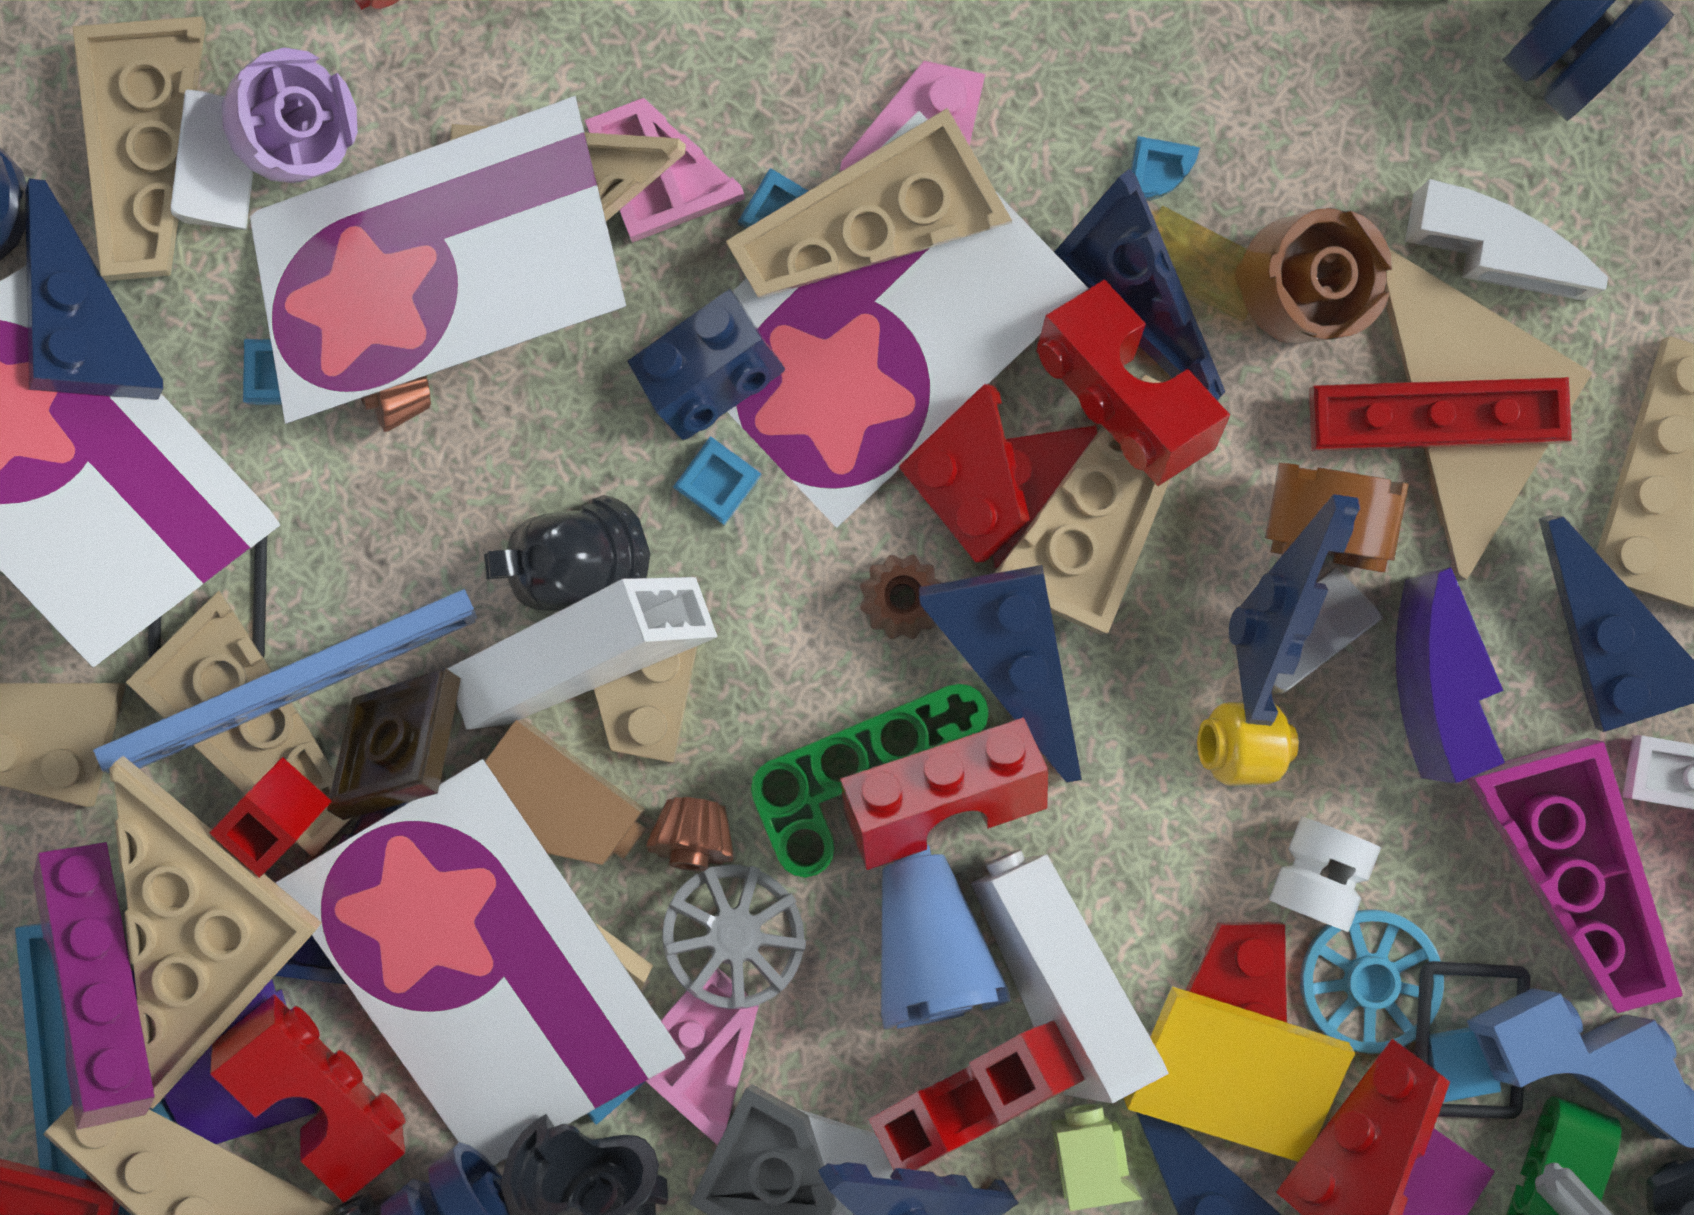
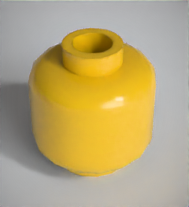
[1197,702,1299,786]

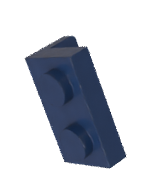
[627,289,785,440]

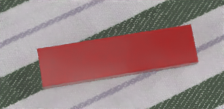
[1309,377,1572,452]

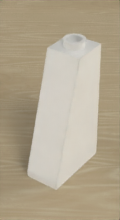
[448,577,717,730]
[971,849,1169,1103]

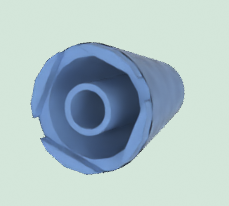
[881,845,1011,1029]

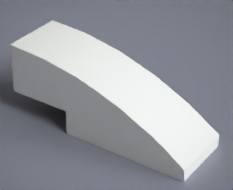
[1405,179,1608,301]

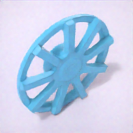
[1300,909,1444,1054]

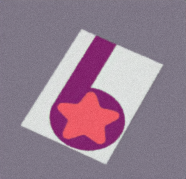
[250,96,626,424]
[728,111,1088,528]
[0,266,280,668]
[276,759,686,1165]

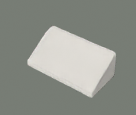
[171,89,253,230]
[1271,568,1383,694]

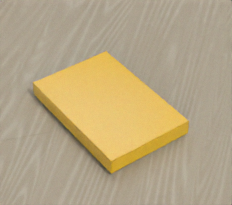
[1123,986,1355,1162]

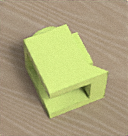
[1051,1104,1142,1211]

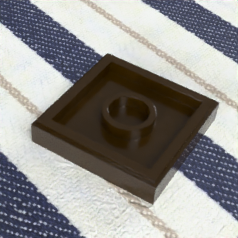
[327,668,461,820]

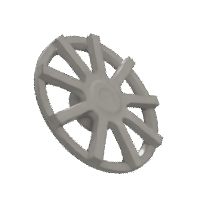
[662,865,806,1009]

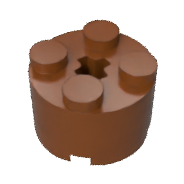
[1235,208,1392,344]
[1265,462,1409,573]

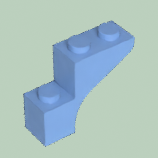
[1467,988,1694,1148]

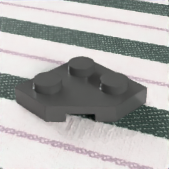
[689,1084,837,1215]

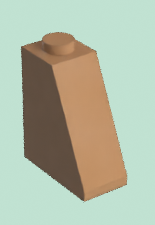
[485,719,646,865]

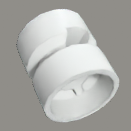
[1269,816,1381,932]

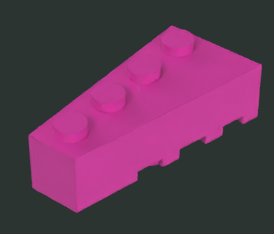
[1466,738,1683,1013]

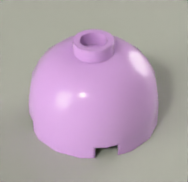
[222,48,358,183]

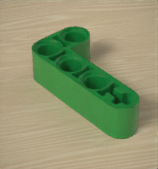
[751,684,989,878]
[1506,1096,1622,1215]

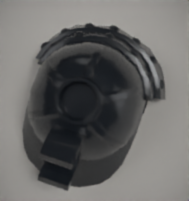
[484,495,651,611]
[500,1114,669,1215]

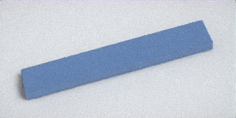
[93,589,477,774]

